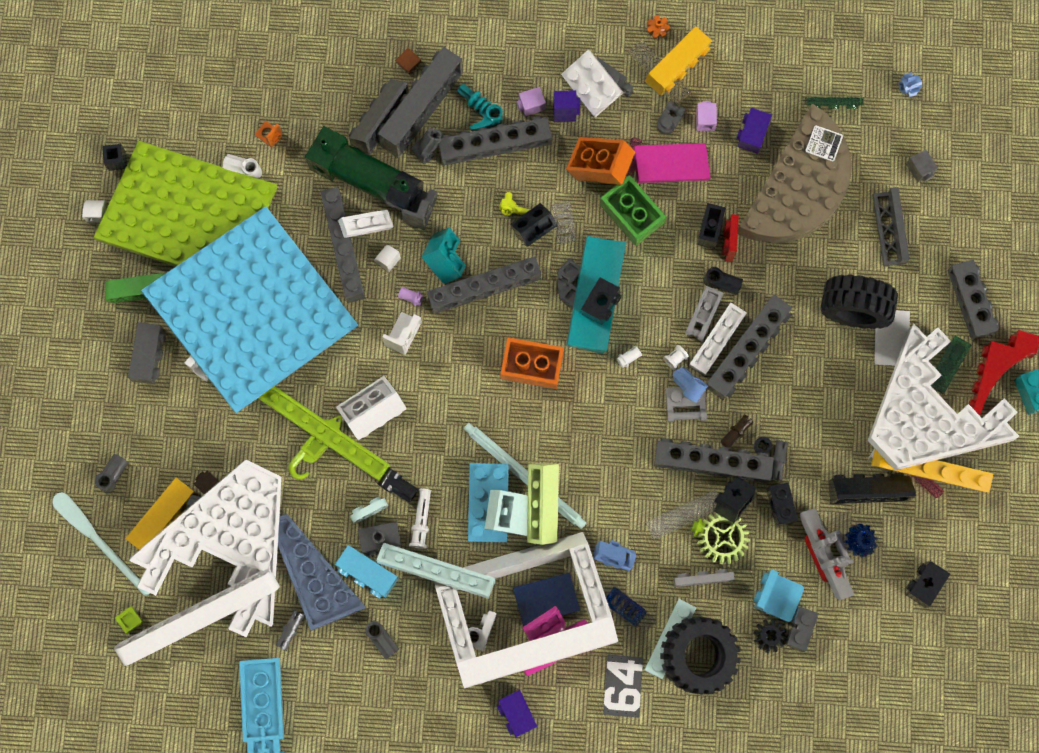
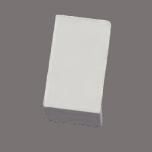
[382,312,422,355]

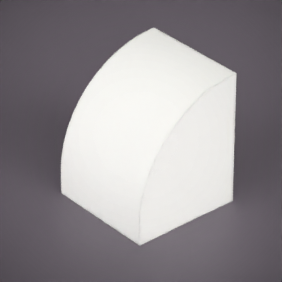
[82,200,107,223]
[374,245,401,272]

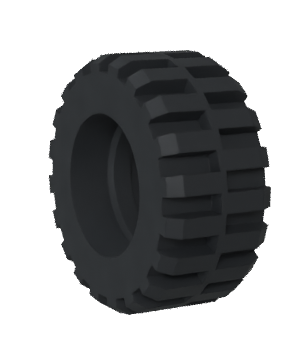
[820,275,898,329]
[660,617,741,695]

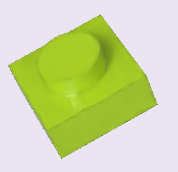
[115,606,144,634]

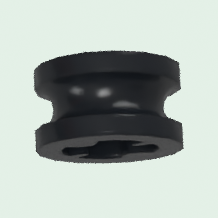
[754,437,772,454]

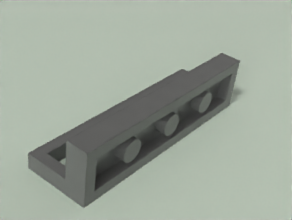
[872,187,910,266]

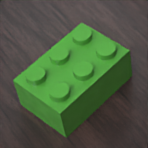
[600,175,666,246]

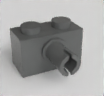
[358,522,402,557]

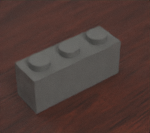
[128,322,166,385]

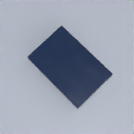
[513,572,580,626]

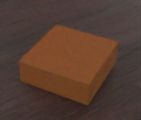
[395,48,421,74]

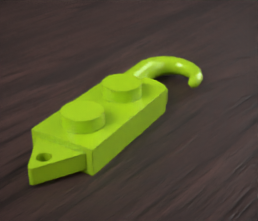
[289,416,342,479]

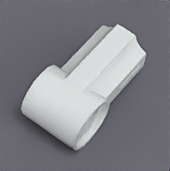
[223,154,262,179]

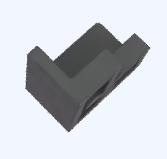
[401,189,437,230]

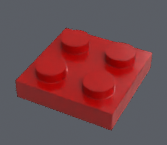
[722,214,739,262]

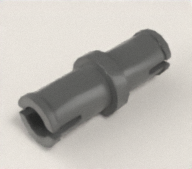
[771,440,789,481]
[275,610,305,651]

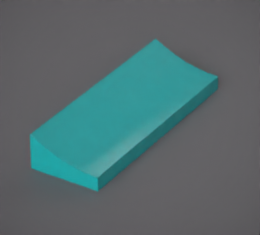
[566,236,626,354]

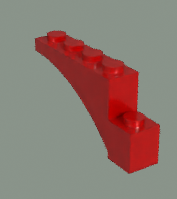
[968,330,1039,416]

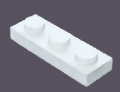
[338,209,394,238]

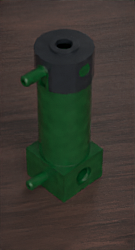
[305,126,424,212]

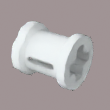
[663,345,689,370]

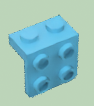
[753,569,804,622]

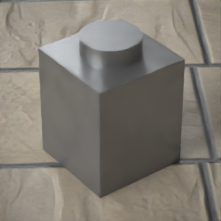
[906,150,938,182]

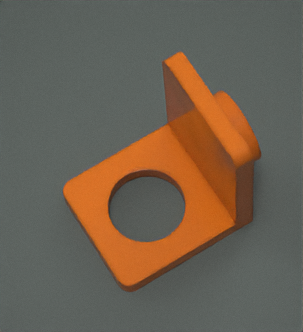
[255,121,283,147]

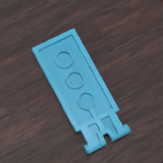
[239,658,285,753]

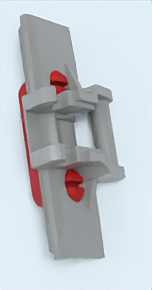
[800,508,854,601]

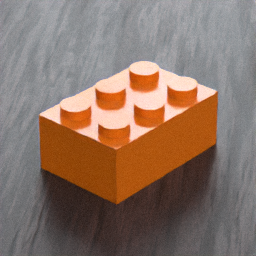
[566,137,635,185]
[500,337,564,389]

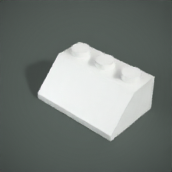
[336,376,407,440]

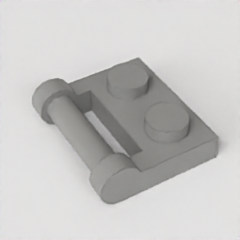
[665,387,707,422]

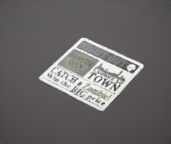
[806,125,843,161]

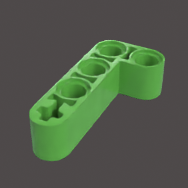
[105,273,166,303]

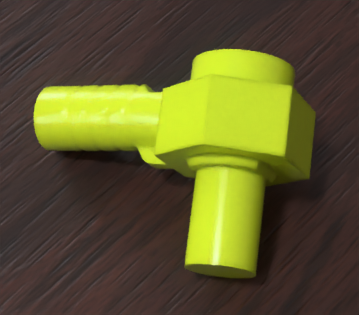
[499,192,531,216]

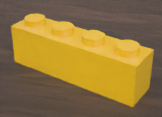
[645,26,712,96]
[125,477,197,550]

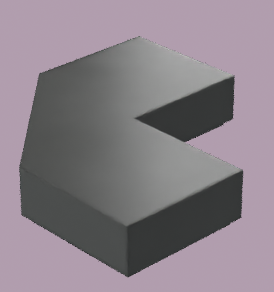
[557,258,580,310]

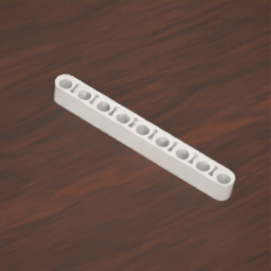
[114,568,280,666]

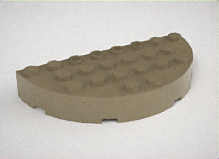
[738,104,851,243]

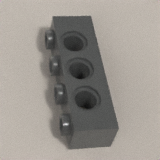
[947,259,999,341]

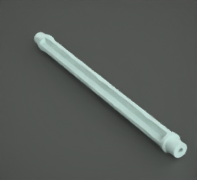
[464,423,586,529]

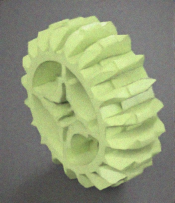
[697,513,750,565]

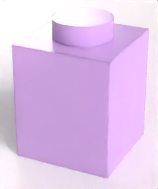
[516,87,546,117]
[696,101,717,131]

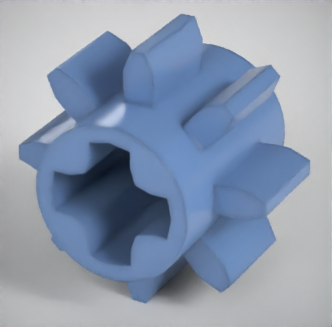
[899,72,922,97]

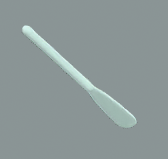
[52,492,150,596]

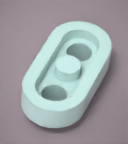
[350,497,388,524]

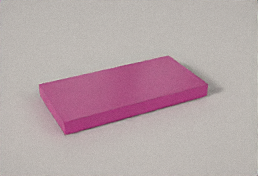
[633,143,711,183]

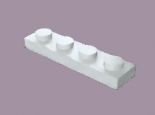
[689,303,747,376]

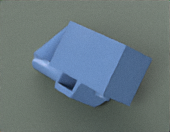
[594,540,636,571]

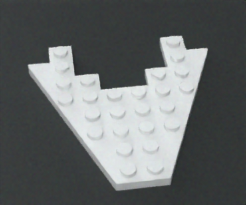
[868,324,1019,470]
[129,460,282,637]

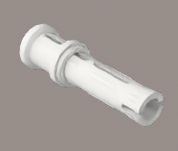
[409,488,431,549]

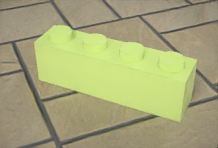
[527,463,559,545]

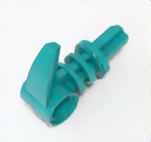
[457,84,503,131]

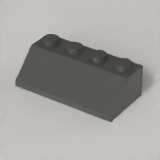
[349,79,409,155]

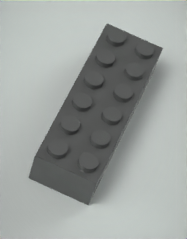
[378,47,463,158]

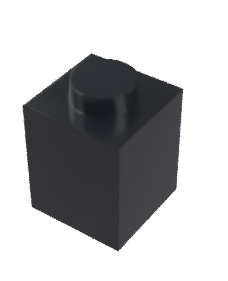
[102,144,127,171]

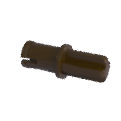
[720,415,753,448]

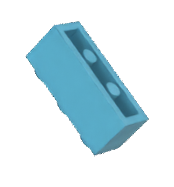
[335,545,399,599]

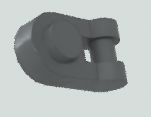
[657,100,686,135]

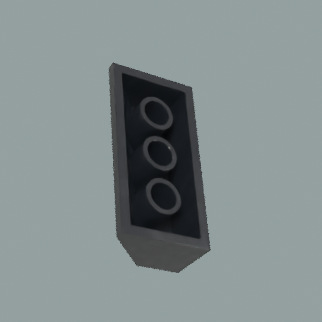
[828,473,916,504]

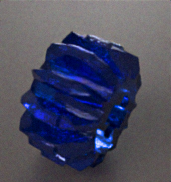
[844,523,879,557]

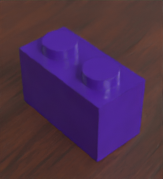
[553,90,580,122]
[736,107,772,154]
[497,690,537,737]

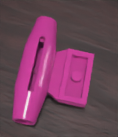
[522,606,588,676]

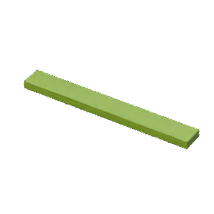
[257,386,390,481]

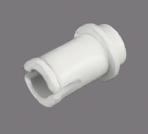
[616,346,642,368]

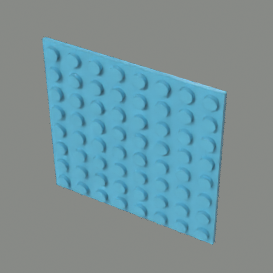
[141,206,358,413]

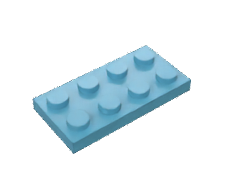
[468,463,509,542]

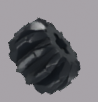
[753,619,787,653]

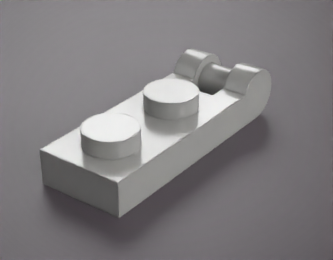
[685,286,724,341]

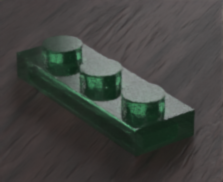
[805,97,864,109]
[931,335,972,394]

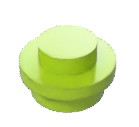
[691,518,706,537]

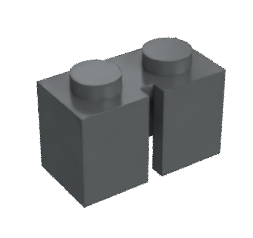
[784,607,819,652]

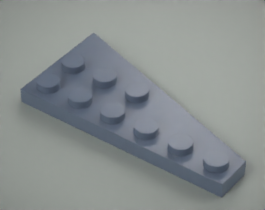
[278,514,366,631]

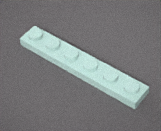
[376,543,495,599]

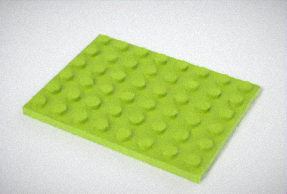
[94,141,278,267]

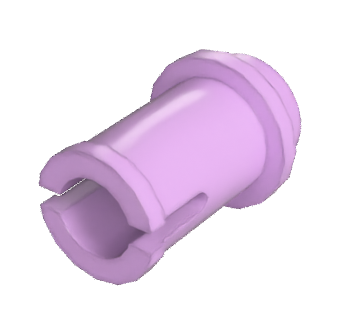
[398,287,424,306]

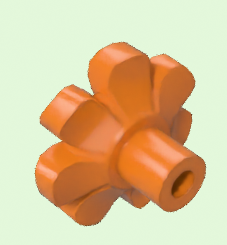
[647,15,670,39]

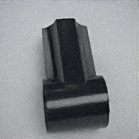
[703,267,743,295]
[377,468,418,503]

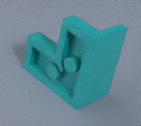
[421,227,466,284]

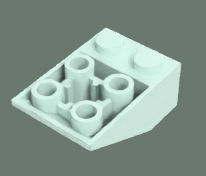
[484,490,528,536]

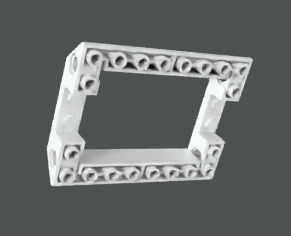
[434,532,618,688]

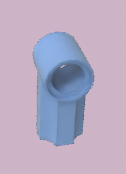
[673,367,708,403]

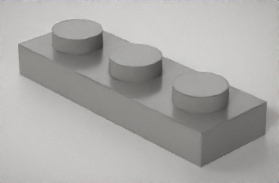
[673,569,735,587]

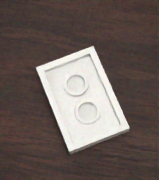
[561,50,624,117]

